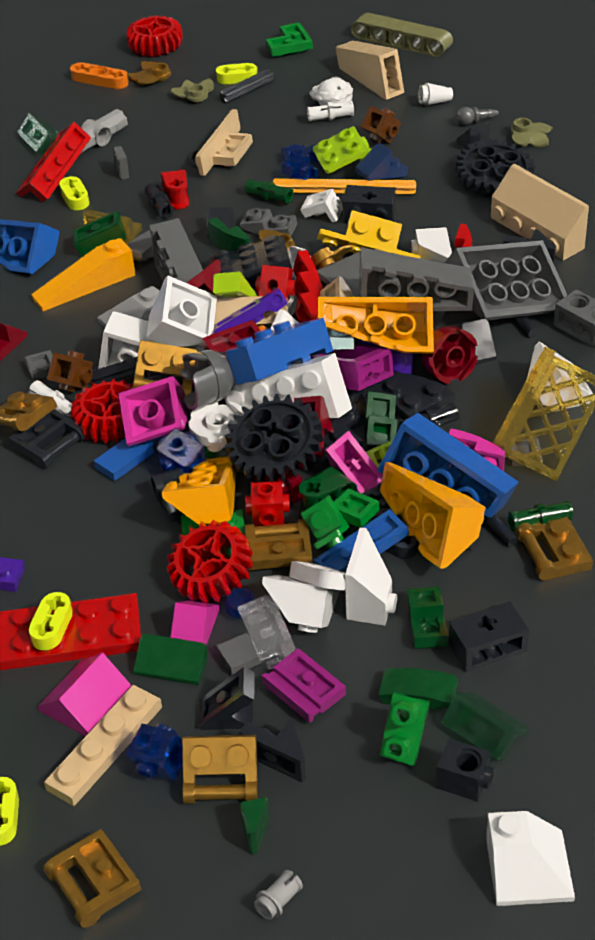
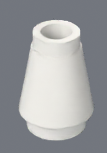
[418,83,453,106]

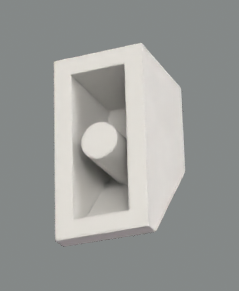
[411,227,452,263]

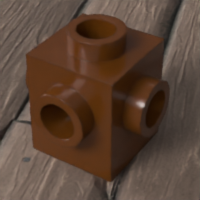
[360,106,401,144]
[47,350,93,392]

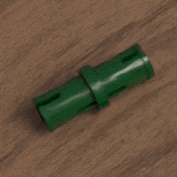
[245,179,294,204]
[507,501,574,532]

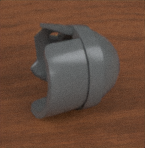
[180,350,235,410]

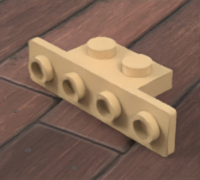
[195,109,253,176]

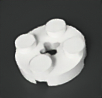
[189,401,244,452]

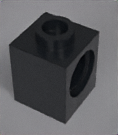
[436,739,495,802]

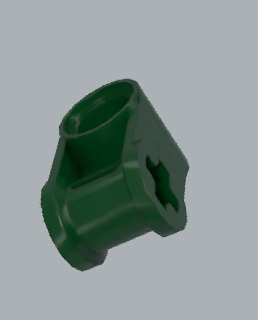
[299,467,357,514]

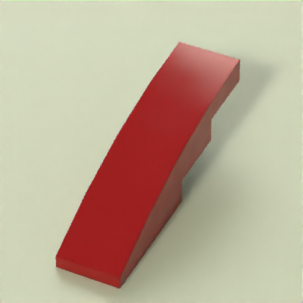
[293,250,323,323]

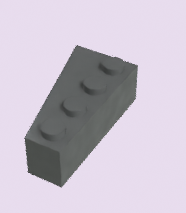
[149,218,203,283]
[359,247,474,311]

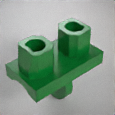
[379,692,430,766]

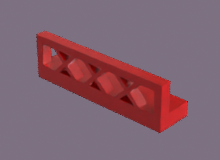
[16,122,91,202]

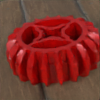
[126,15,183,57]
[71,379,133,444]
[166,519,254,603]

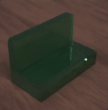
[18,113,59,155]
[441,692,530,761]

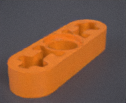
[70,63,128,89]

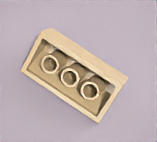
[491,164,589,261]

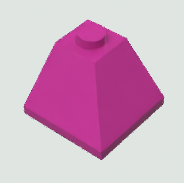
[119,376,189,446]

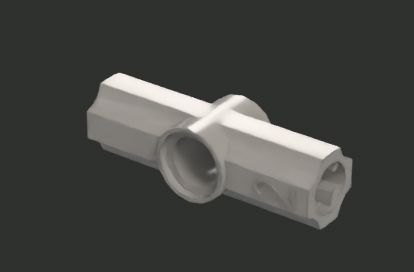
[80,109,128,154]

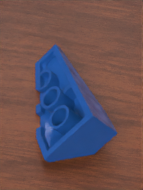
[0,219,60,274]

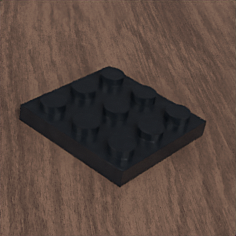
[210,235,292,282]

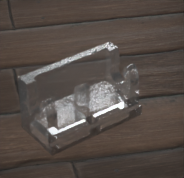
[238,594,296,669]

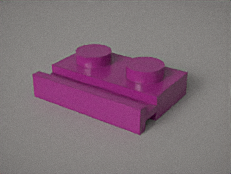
[262,648,346,723]

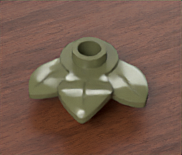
[171,79,214,103]
[511,118,553,148]

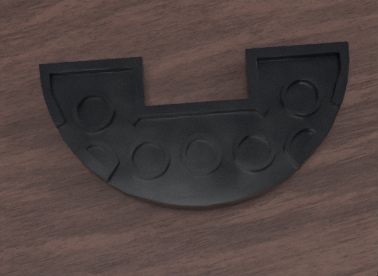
[306,372,455,473]

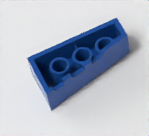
[377,413,519,518]

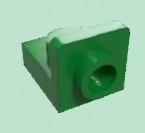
[333,488,380,528]
[301,496,349,549]

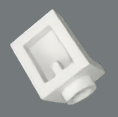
[300,189,343,223]

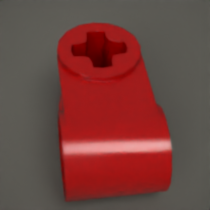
[161,169,189,210]

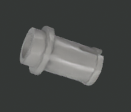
[254,870,303,920]

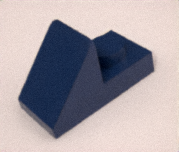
[355,143,409,180]

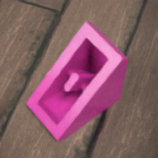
[325,431,383,494]
[171,600,220,645]

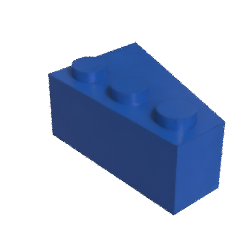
[225,318,334,385]

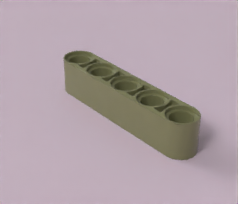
[351,13,453,57]

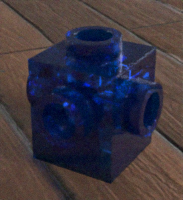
[157,428,206,474]
[126,723,183,781]

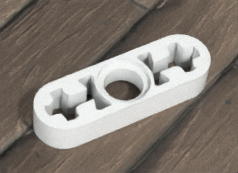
[289,561,346,590]

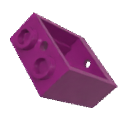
[310,343,394,391]

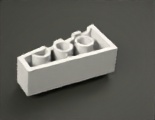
[98,311,203,382]
[224,353,352,418]

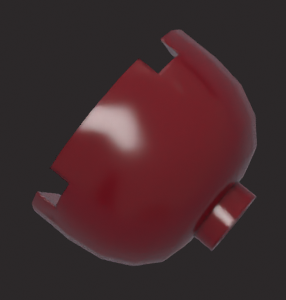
[421,326,478,384]

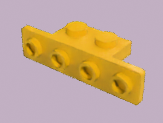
[317,210,421,258]

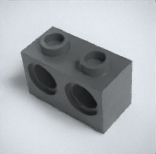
[554,289,595,348]

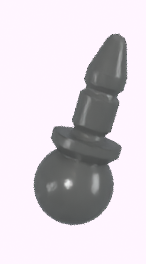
[456,107,499,125]

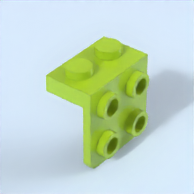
[313,126,372,174]

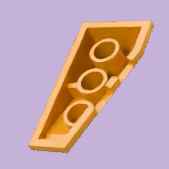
[31,238,135,311]
[318,297,434,353]
[162,456,237,526]
[380,462,485,569]

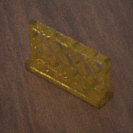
[493,346,595,481]

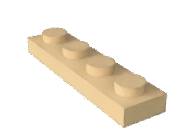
[44,685,162,806]

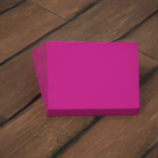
[37,653,132,737]

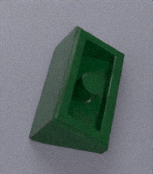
[73,211,127,257]
[134,633,208,685]

